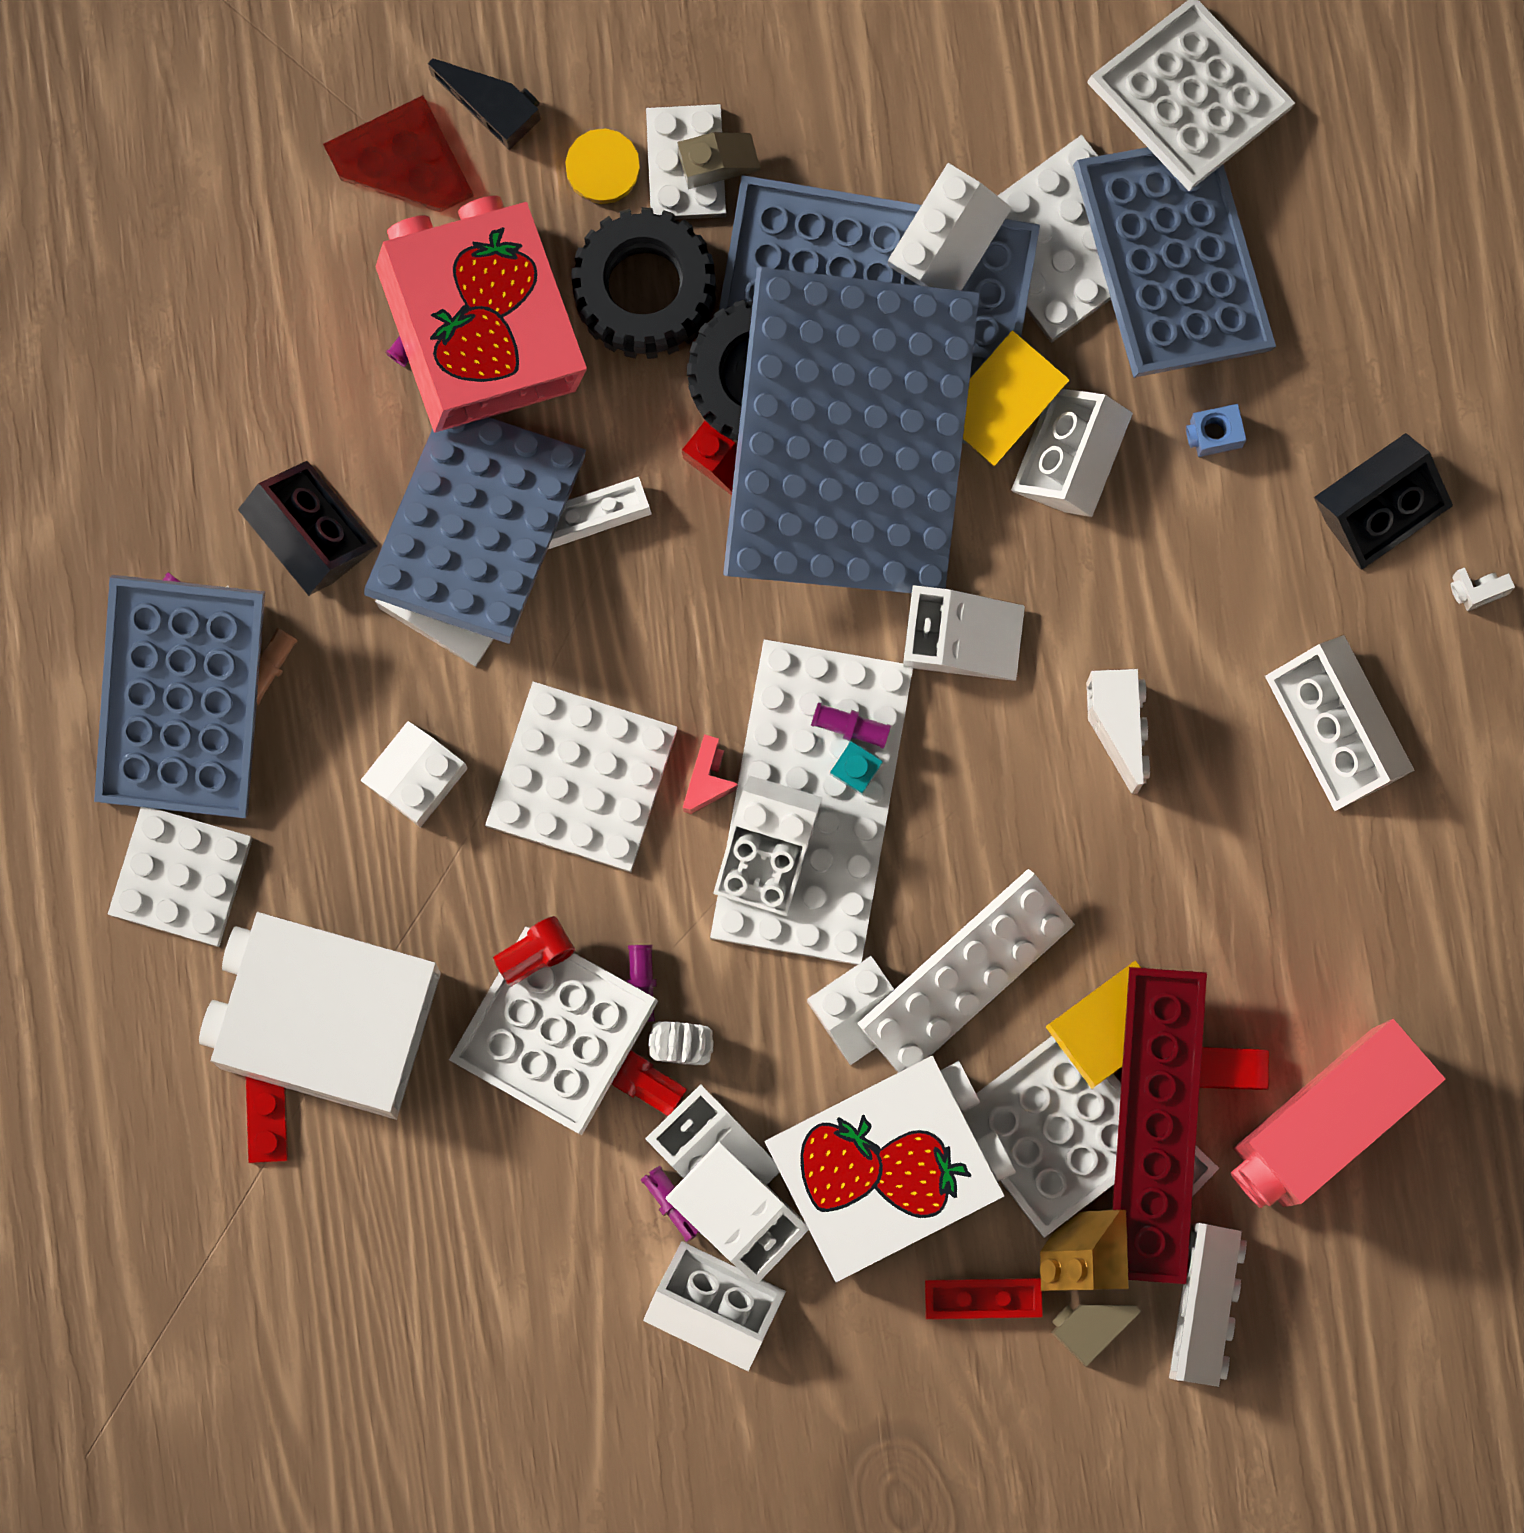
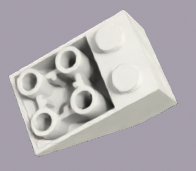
[903,585,1025,681]
[1086,669,1150,794]
[713,775,823,916]
[645,1085,780,1185]
[665,1142,809,1285]

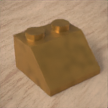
[1040,1210,1128,1291]

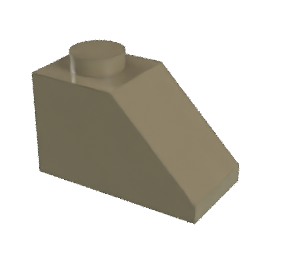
[677,132,761,190]
[1051,1305,1141,1367]

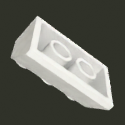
[888,163,1012,291]
[1011,389,1133,517]
[643,1241,786,1371]

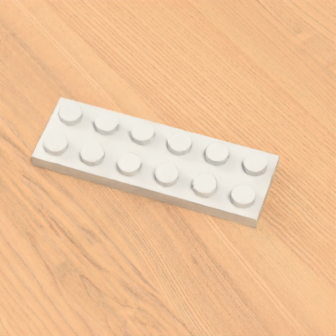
[857,869,1075,1073]

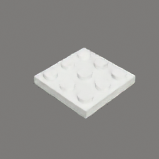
[108,807,253,947]

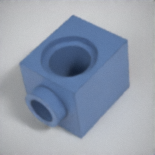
[1186,404,1246,457]

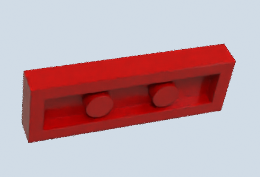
[246,1077,288,1163]
[925,1278,1043,1319]

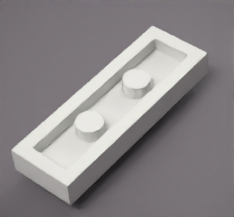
[548,477,652,549]

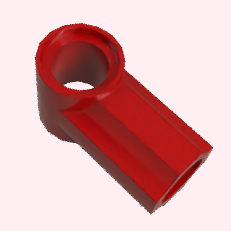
[493,916,575,987]
[611,1050,687,1116]

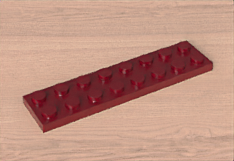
[1113,967,1207,1284]

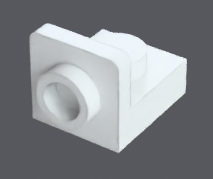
[1451,568,1515,611]

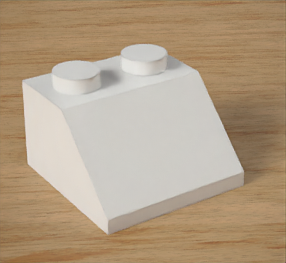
[361,721,468,828]
[807,956,894,1066]

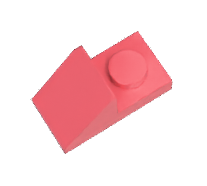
[683,734,738,814]

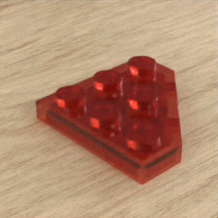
[323,95,474,212]

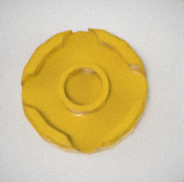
[565,128,640,204]

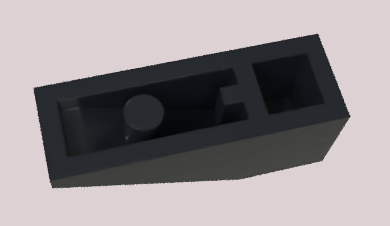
[428,58,541,150]

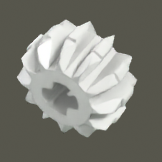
[648,1021,714,1065]

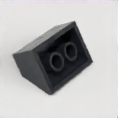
[1314,433,1453,570]
[238,461,377,596]

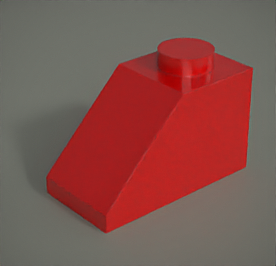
[682,421,737,495]

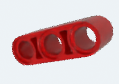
[1200,1047,1269,1090]

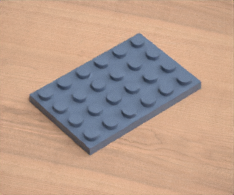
[1073,147,1276,378]
[364,417,586,644]
[94,575,265,818]

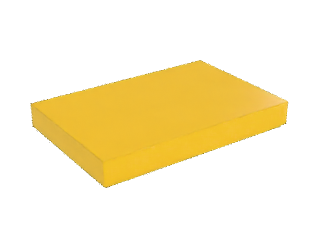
[963,330,1069,467]
[1046,960,1141,1089]

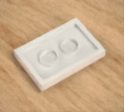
[646,104,726,220]

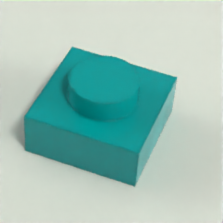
[830,741,883,795]

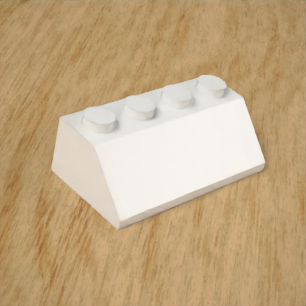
[1265,635,1415,811]
[1169,1223,1247,1387]

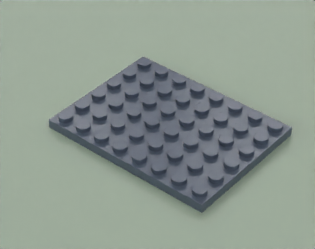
[719,175,1040,444]
[723,267,980,593]

